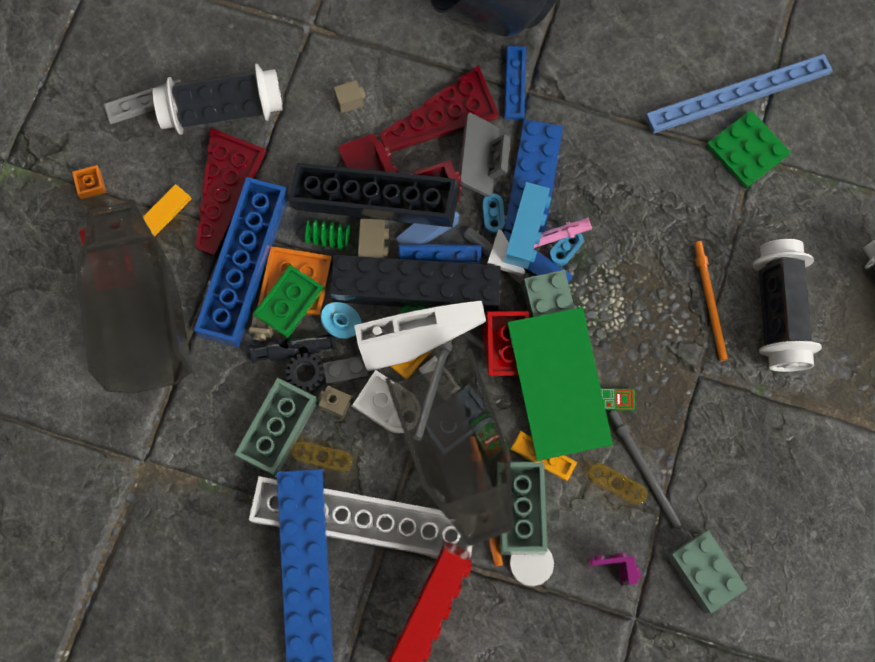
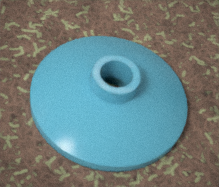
[321,302,361,339]

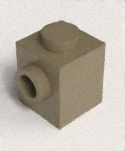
[334,80,366,113]
[317,386,352,419]

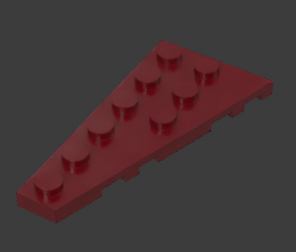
[380,65,499,153]
[196,128,266,257]

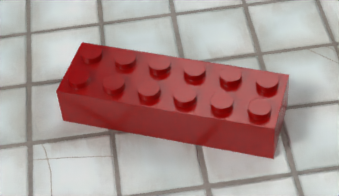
[387,540,472,662]

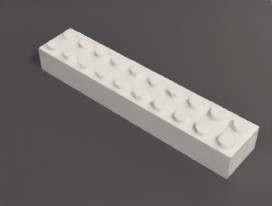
[249,476,477,557]

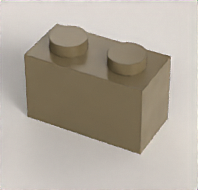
[358,219,389,258]

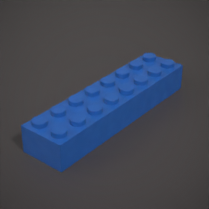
[194,177,289,348]

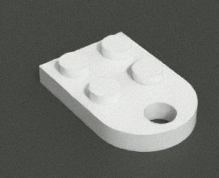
[352,370,421,433]

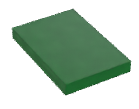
[253,265,324,339]

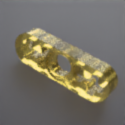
[291,441,353,472]
[588,463,648,505]

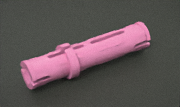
[534,217,592,249]

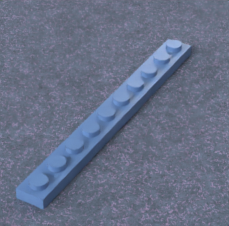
[645,54,833,134]

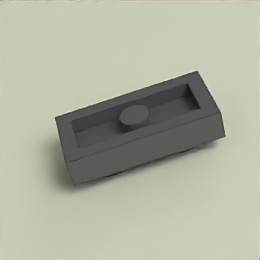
[323,356,369,385]

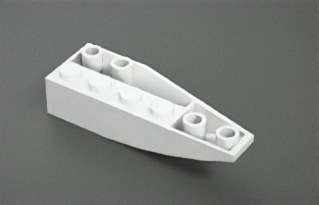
[354,301,486,371]

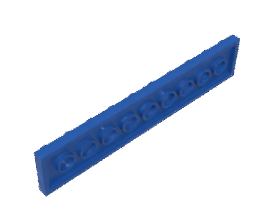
[277,469,334,662]

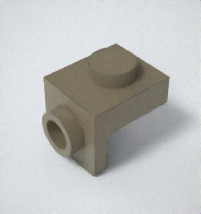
[248,310,273,341]

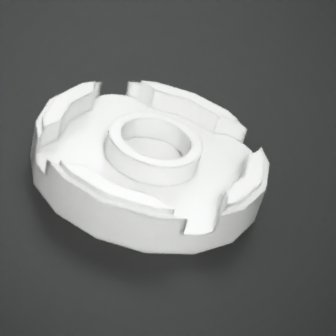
[509,548,554,586]

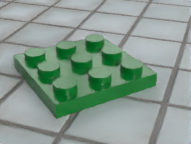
[706,110,791,190]

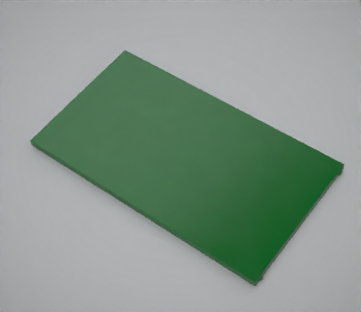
[507,307,613,461]

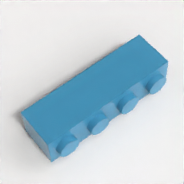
[504,182,552,269]

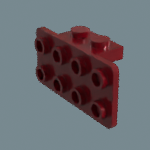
[339,134,399,173]

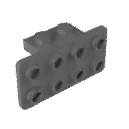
[459,113,510,197]

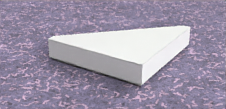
[487,229,525,277]

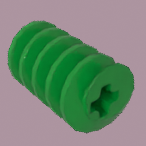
[305,219,350,249]

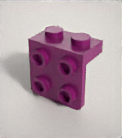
[584,552,641,586]

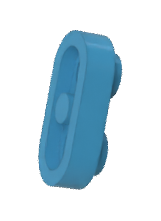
[482,193,505,234]
[549,233,583,266]

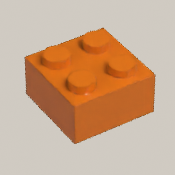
[72,165,107,199]

